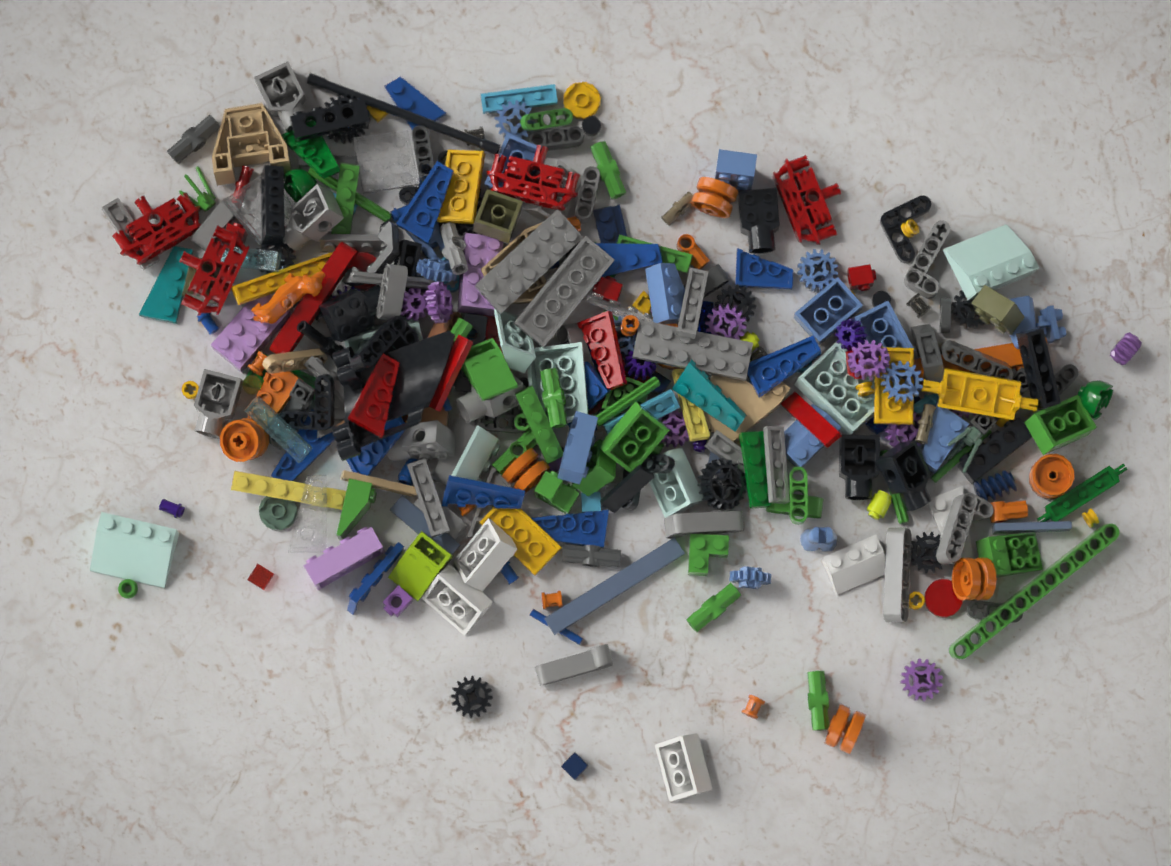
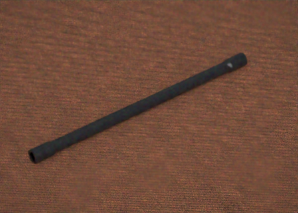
[307,73,501,155]

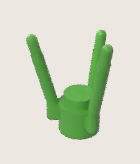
[179,166,216,212]

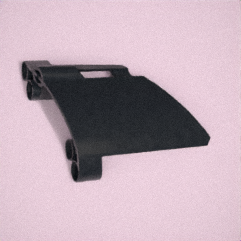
[332,330,455,461]

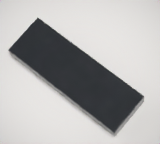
[600,464,654,513]

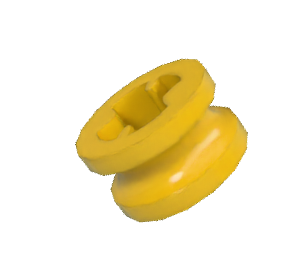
[901,219,919,238]
[182,381,199,399]
[855,382,875,397]
[1082,508,1099,528]
[909,591,925,610]

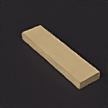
[340,470,417,497]

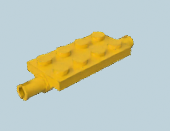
[921,368,1038,420]

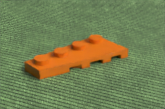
[247,371,303,430]

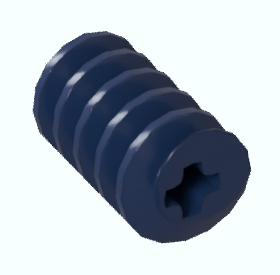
[973,470,1017,502]

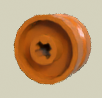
[691,177,739,218]
[220,418,269,462]
[502,448,551,494]
[1029,454,1074,499]
[952,557,997,600]
[824,704,866,754]

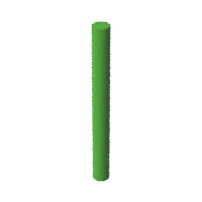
[930,430,992,483]

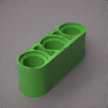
[789,466,808,525]
[766,494,824,518]

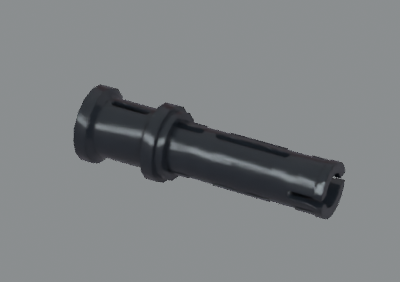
[297,321,345,360]

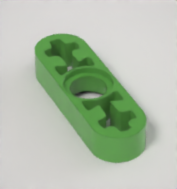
[520,108,573,131]

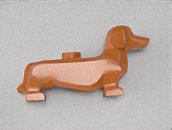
[251,271,325,324]

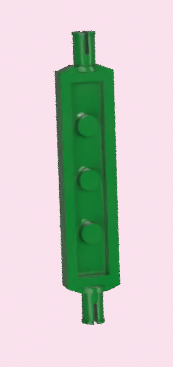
[1037,464,1127,522]

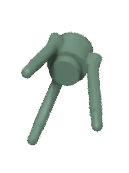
[945,426,983,473]

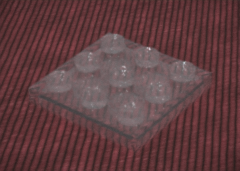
[352,130,419,194]
[224,175,296,245]

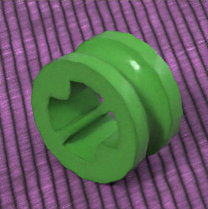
[514,413,530,431]

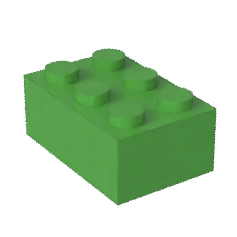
[1024,395,1097,455]
[599,401,670,473]

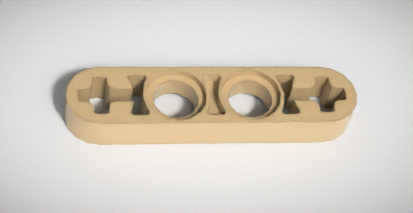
[262,348,328,374]

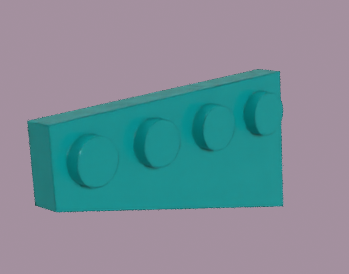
[138,246,193,324]
[672,359,747,432]

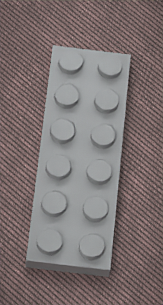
[474,209,583,314]
[513,235,614,348]
[632,320,753,381]

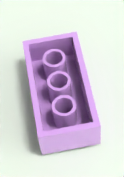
[457,233,503,316]
[211,295,291,373]
[304,527,385,590]

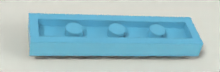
[481,84,558,114]
[603,389,680,435]

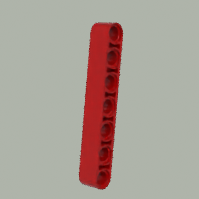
[269,241,358,354]

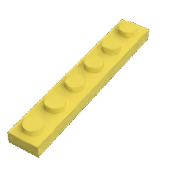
[231,471,346,510]

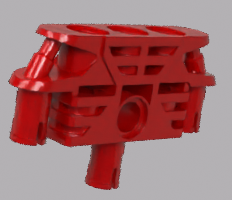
[487,145,580,211]
[772,155,841,245]
[112,193,202,265]
[179,225,250,316]

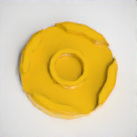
[563,82,601,119]

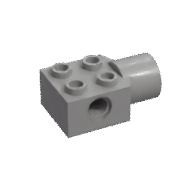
[254,61,310,132]
[283,184,344,251]
[194,369,243,439]
[456,372,524,423]
[387,420,456,461]

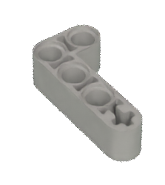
[904,220,950,299]
[936,493,993,565]
[664,511,744,539]
[535,644,613,686]

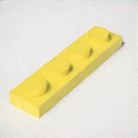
[672,368,710,442]

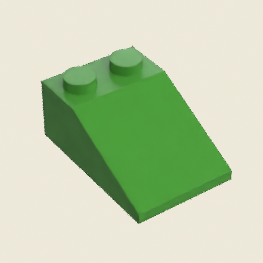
[337,479,377,541]

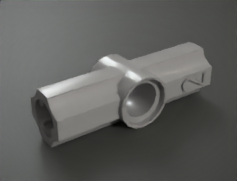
[439,222,468,275]

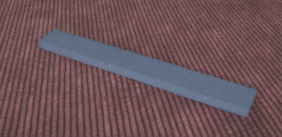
[544,537,685,636]

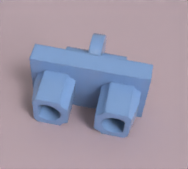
[1036,305,1067,344]

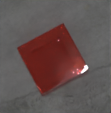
[247,564,274,590]

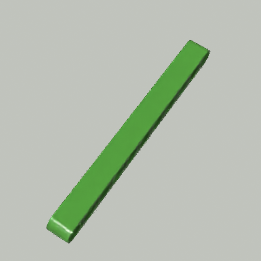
[949,524,1120,659]

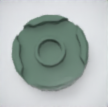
[259,496,297,531]

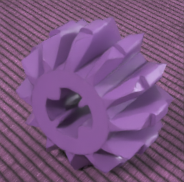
[400,288,427,321]
[1110,332,1142,365]

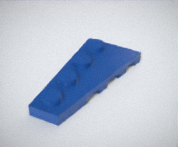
[396,161,454,245]
[595,243,663,278]
[747,336,821,398]
[271,408,335,481]
[346,417,406,476]
[441,475,525,509]
[531,510,609,548]
[347,542,404,615]

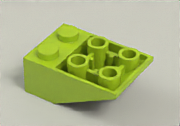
[388,531,454,601]

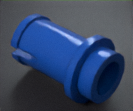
[391,204,409,222]
[197,313,220,335]
[500,561,519,585]

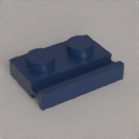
[593,204,627,243]

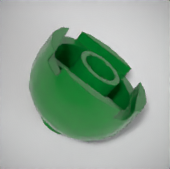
[284,169,317,203]
[1078,380,1113,420]

